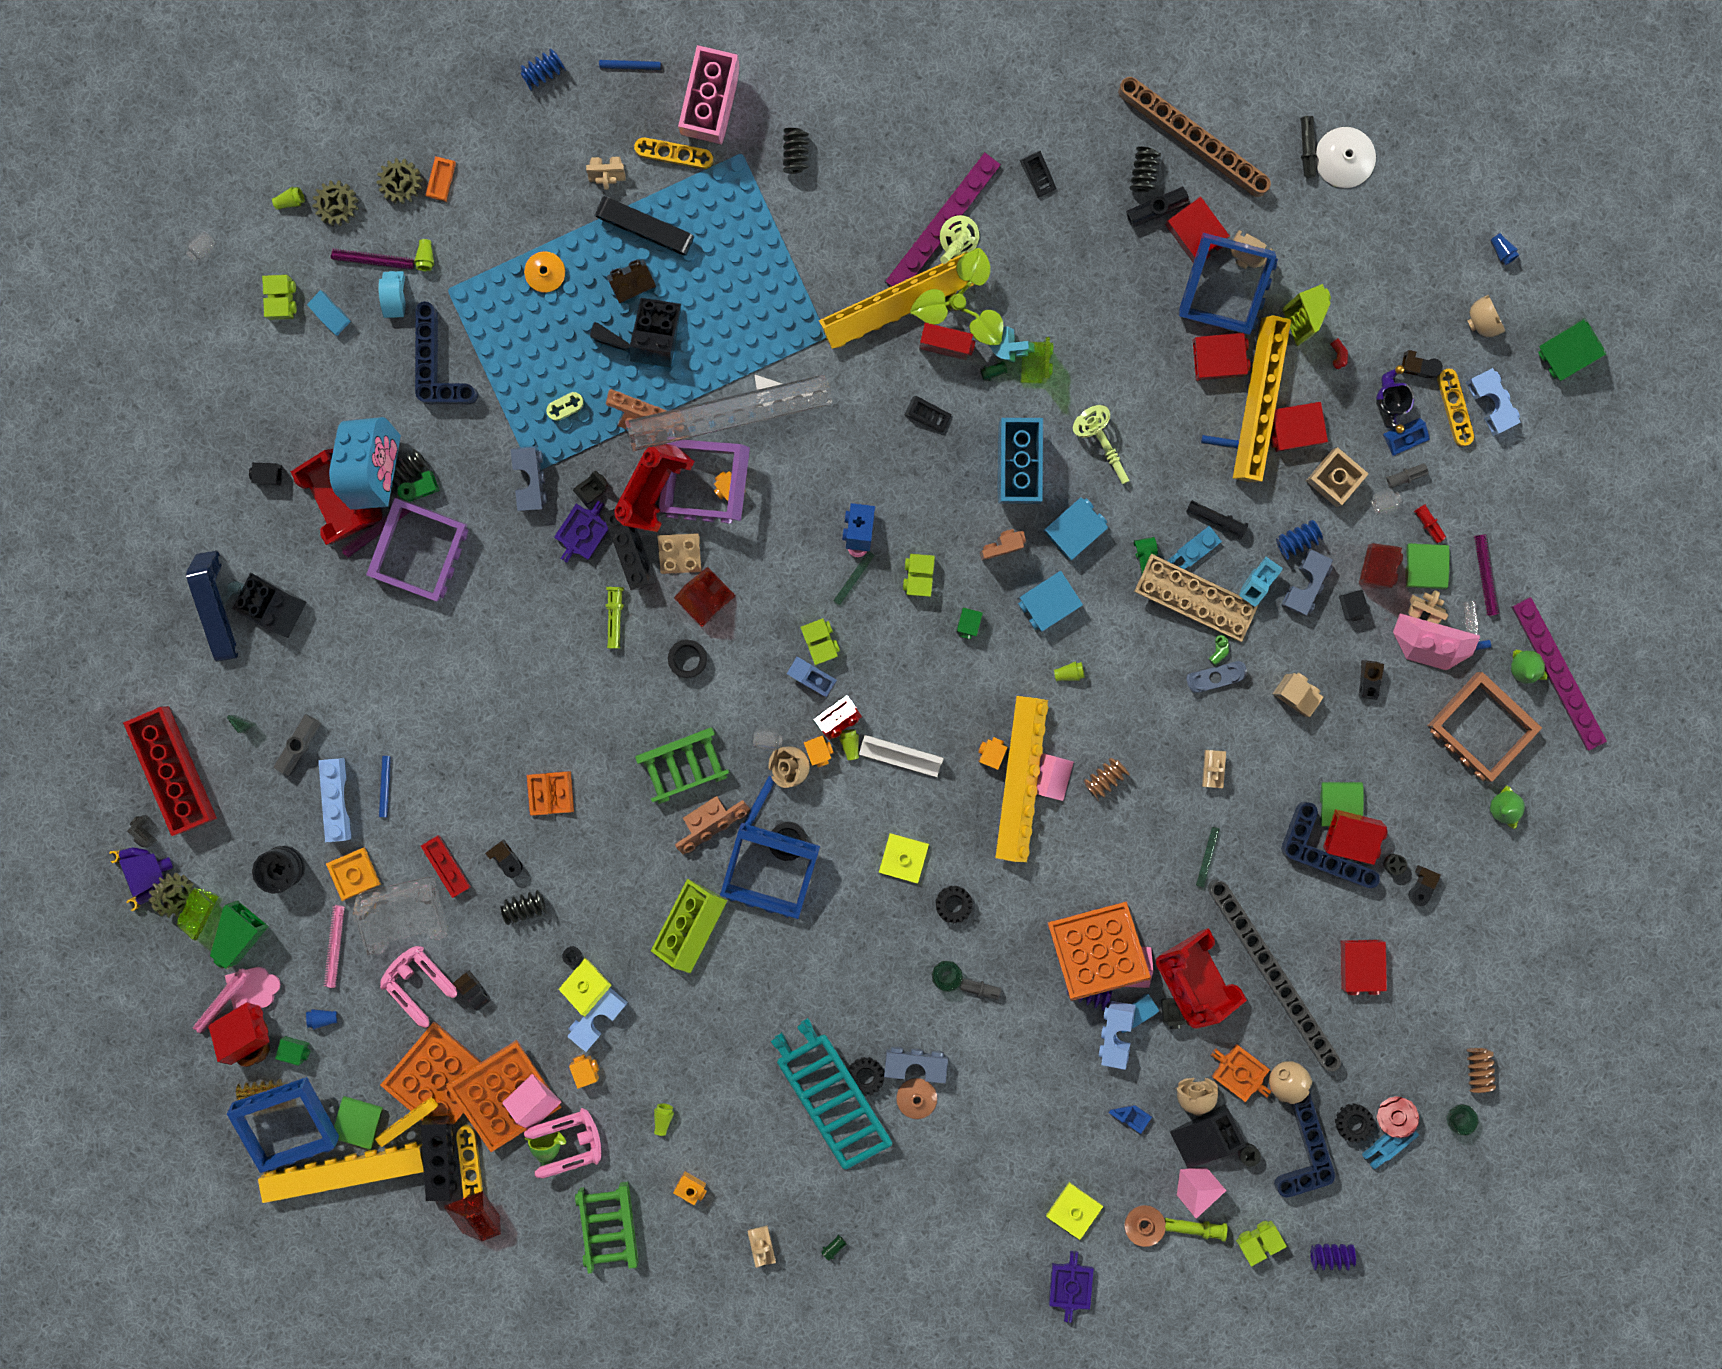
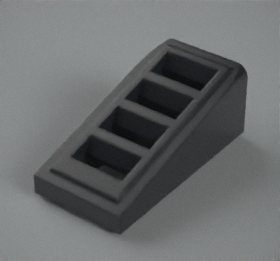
[1019,151,1056,198]
[590,322,630,353]
[904,396,952,433]

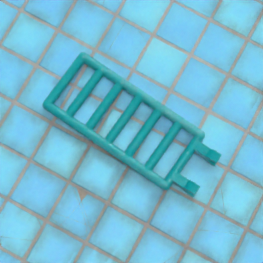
[771,1018,892,1170]

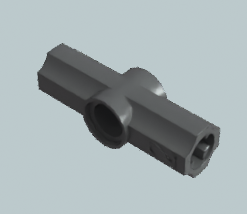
[274,714,322,776]

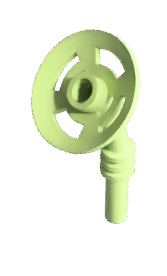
[940,215,979,264]
[1073,405,1129,485]

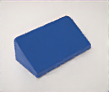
[1383,418,1430,456]

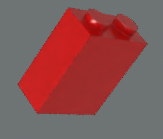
[1165,197,1230,263]
[919,323,976,360]
[1192,333,1250,381]
[1270,402,1328,452]
[1323,809,1388,865]
[1340,940,1387,995]
[208,1002,270,1065]

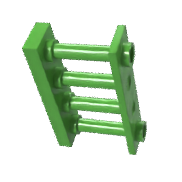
[635,727,730,804]
[575,1181,639,1274]

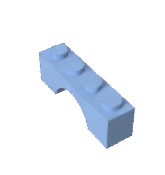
[318,758,351,842]

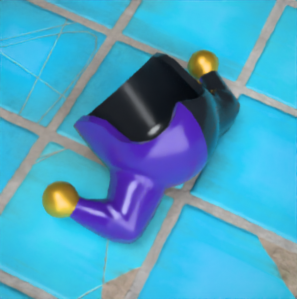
[1376,365,1414,433]

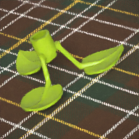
[910,248,1004,345]

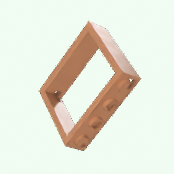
[1427,672,1542,782]

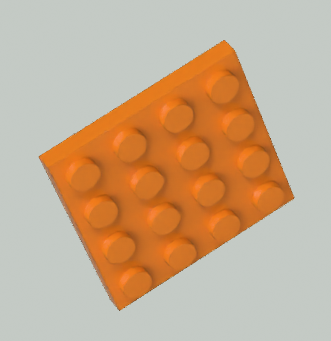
[1048,901,1151,1001]
[380,1021,482,1125]
[446,1040,561,1152]

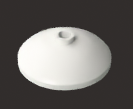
[1315,127,1376,188]

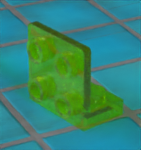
[1021,337,1053,384]
[176,888,219,941]

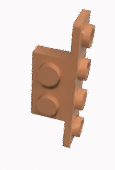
[606,389,686,440]
[675,796,751,855]

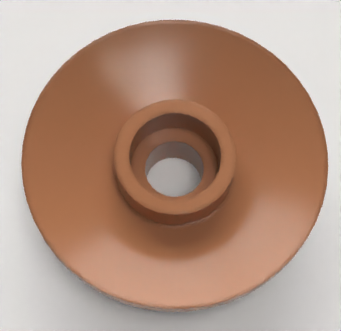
[897,1078,937,1119]
[1125,1205,1166,1247]

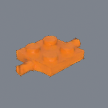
[1211,1044,1271,1102]

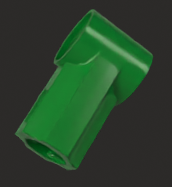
[1133,537,1158,575]

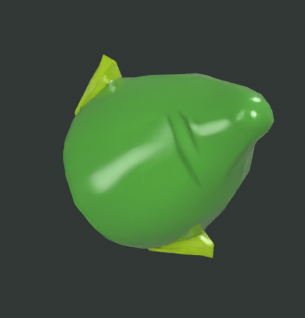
[1511,649,1547,684]
[1490,786,1525,829]
[524,1131,566,1166]

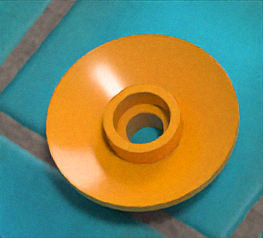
[524,251,565,293]

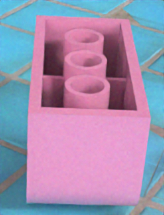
[678,45,739,144]

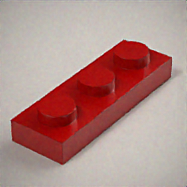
[420,835,471,898]

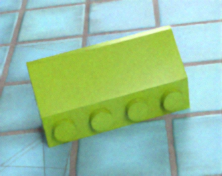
[1282,284,1331,346]
[651,879,728,974]

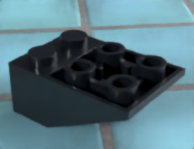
[630,298,681,368]
[232,572,307,638]
[1169,1105,1246,1169]

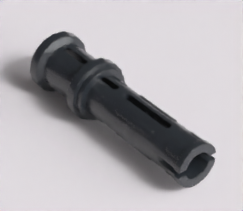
[1186,500,1249,540]

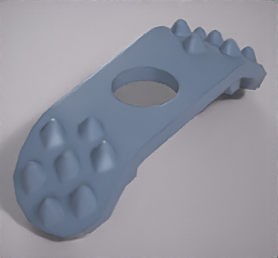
[1187,661,1247,693]

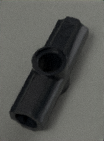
[1126,187,1190,228]

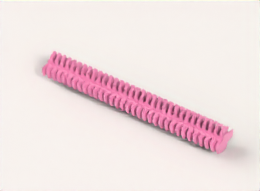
[324,905,345,988]
[193,968,250,1033]

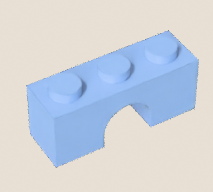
[1466,368,1521,436]
[567,988,628,1052]
[1099,1001,1136,1070]

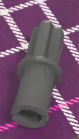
[1386,463,1429,489]
[960,978,1001,1000]

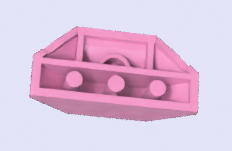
[1393,614,1480,670]

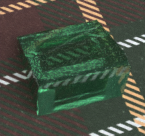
[227,715,256,733]

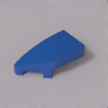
[1109,1105,1152,1134]

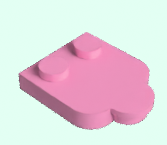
[225,967,281,1010]

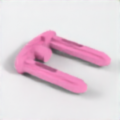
[380,946,457,1028]
[524,1108,601,1179]

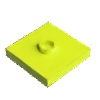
[879,833,929,883]
[559,959,612,1016]
[1046,1182,1103,1240]

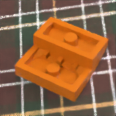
[527,771,574,816]

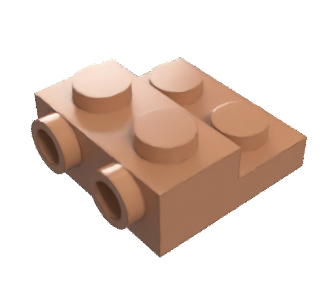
[980,529,1026,561]

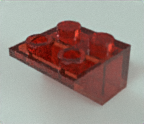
[1359,543,1403,590]
[674,567,736,627]
[445,1191,501,1241]

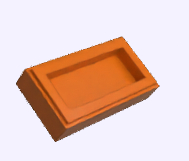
[425,156,456,202]

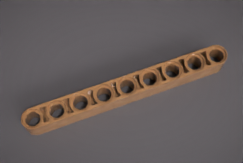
[1118,77,1271,197]

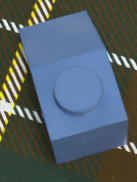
[787,657,837,697]

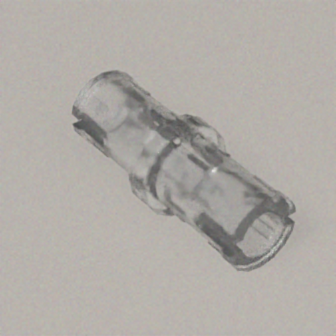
[1463,601,1480,642]

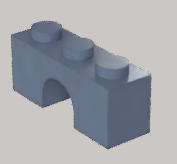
[510,446,548,511]
[1281,549,1333,616]
[884,1047,948,1083]

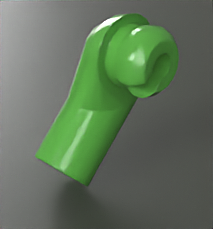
[1209,635,1229,666]

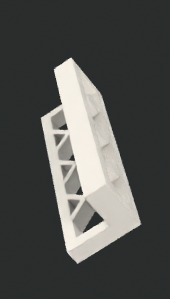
[859,735,943,777]

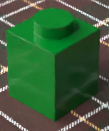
[956,607,983,639]
[275,1036,310,1066]

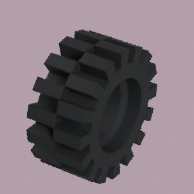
[936,885,973,924]
[848,1057,884,1096]
[1335,1103,1375,1143]

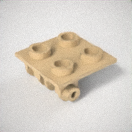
[657,534,701,574]

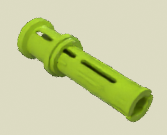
[605,587,624,648]
[1165,1218,1227,1242]

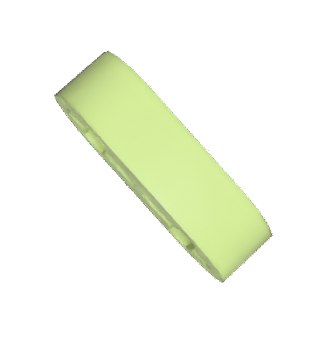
[546,392,584,421]

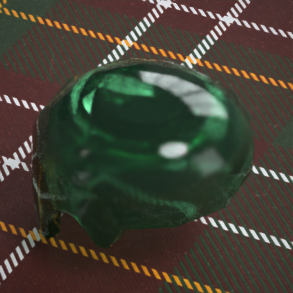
[931,961,963,992]
[1446,1104,1479,1136]

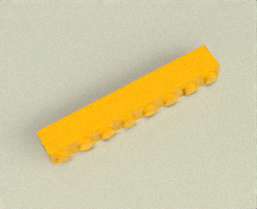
[819,252,974,349]
[1233,315,1291,483]
[995,696,1048,862]
[258,1142,424,1203]

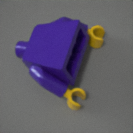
[109,847,173,911]

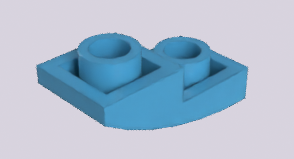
[307,290,351,336]
[1121,994,1159,1033]

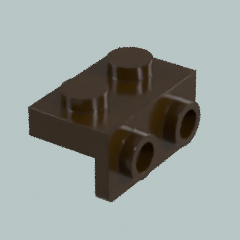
[607,259,656,303]

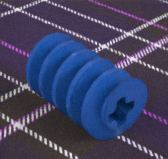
[520,48,566,91]
[1276,520,1323,560]

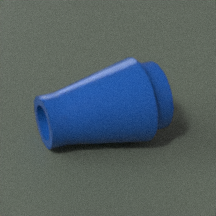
[1490,233,1519,265]
[306,1009,337,1030]

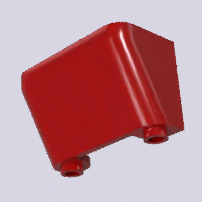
[614,444,695,532]
[290,449,382,545]
[1156,928,1247,1028]

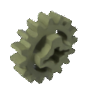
[376,158,423,204]
[312,180,359,226]
[149,873,196,918]

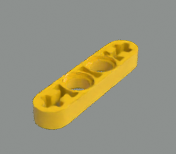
[634,138,713,169]
[1437,368,1474,447]
[375,1097,439,1147]
[456,1125,483,1206]

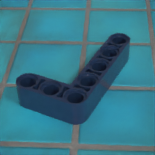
[415,301,478,405]
[186,550,238,662]
[1281,802,1380,888]
[1274,1093,1335,1198]

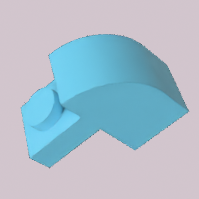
[379,271,406,318]
[990,326,1035,362]
[1239,557,1283,607]

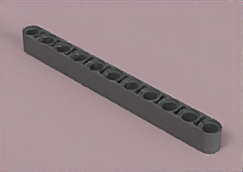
[1208,880,1341,1071]

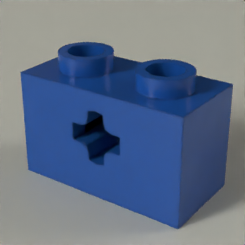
[842,503,875,552]

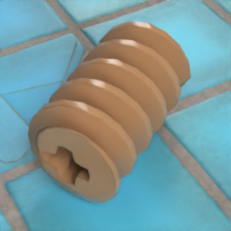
[1084,758,1130,801]
[1467,1048,1496,1093]

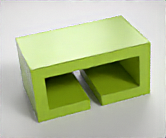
[262,275,297,320]
[903,554,935,597]
[800,618,840,665]
[1236,1221,1287,1267]

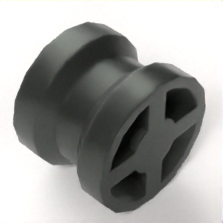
[1383,854,1407,875]
[1238,1143,1261,1167]

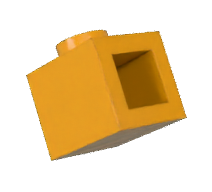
[714,471,746,501]
[804,735,834,768]
[978,737,1007,770]
[569,1054,599,1089]
[673,1171,707,1205]

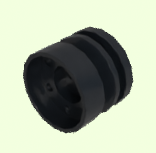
[252,845,305,894]

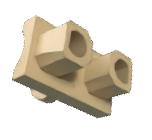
[586,157,626,190]
[1408,591,1448,624]
[1202,750,1226,788]
[747,1225,776,1267]

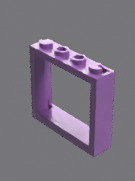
[659,439,750,524]
[366,498,469,602]

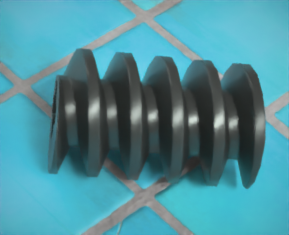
[783,128,809,174]
[1129,146,1161,193]
[391,448,430,489]
[500,890,547,925]

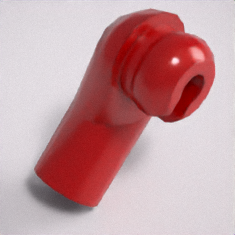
[1330,338,1348,369]

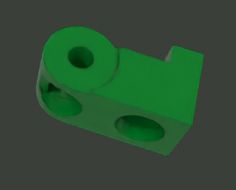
[398,471,440,501]

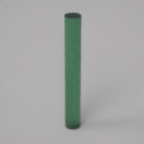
[833,551,875,605]
[1196,826,1220,887]

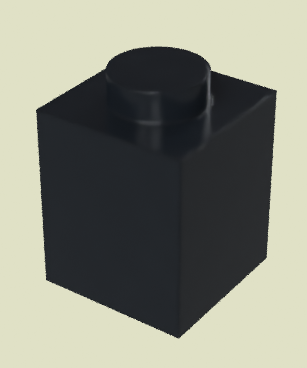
[249,462,282,486]
[1339,589,1369,622]

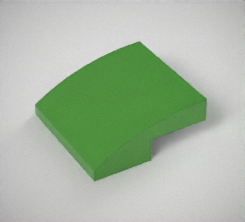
[1405,543,1449,589]
[1320,782,1364,826]
[334,1096,383,1150]

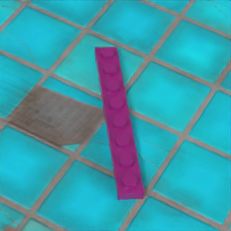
[885,152,1001,287]
[1511,597,1607,751]

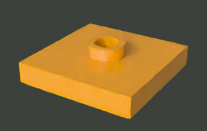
[326,847,381,901]

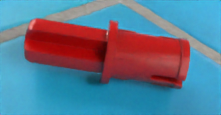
[1414,504,1446,543]

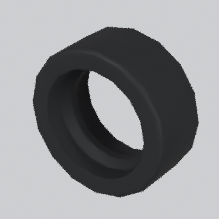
[668,639,707,678]
[769,822,807,861]

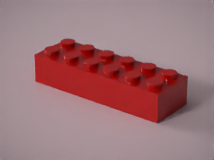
[123,706,217,836]

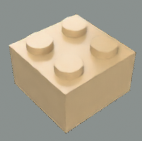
[1306,447,1368,507]

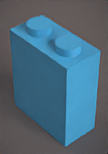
[1043,497,1108,561]
[1018,571,1083,632]

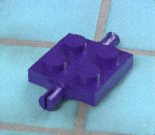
[554,501,609,563]
[1049,1251,1094,1323]

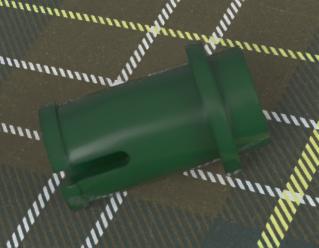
[980,361,1008,381]
[821,1234,847,1261]

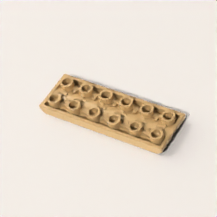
[1134,554,1258,642]

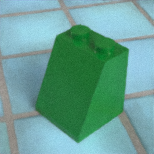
[1538,318,1606,381]
[210,900,269,969]

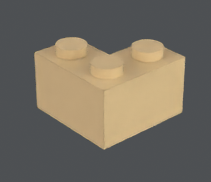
[1273,673,1323,717]

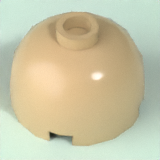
[1231,230,1273,269]
[1467,295,1506,337]
[769,746,810,788]
[1269,1061,1312,1104]
[1177,1078,1218,1116]

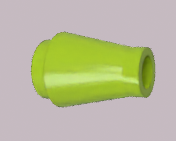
[272,186,305,210]
[414,239,434,272]
[1054,661,1085,681]
[839,729,859,760]
[654,1103,674,1136]

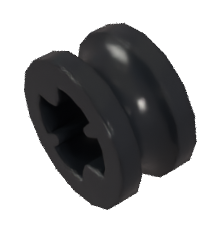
[562,946,581,965]

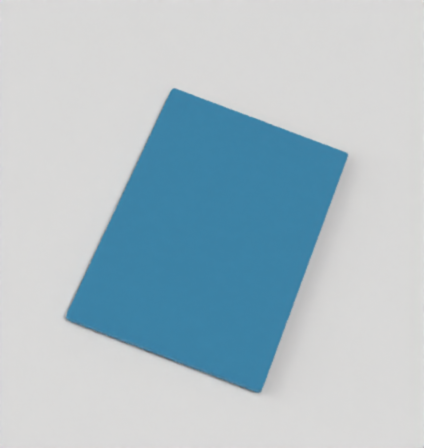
[448,154,826,470]

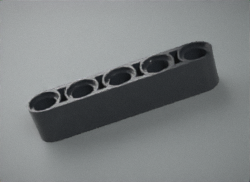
[594,196,694,256]

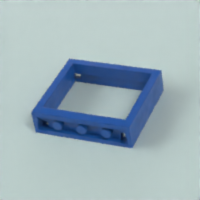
[1179,233,1278,335]
[720,823,820,919]
[227,1077,339,1173]

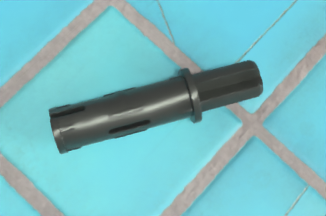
[1300,116,1317,178]

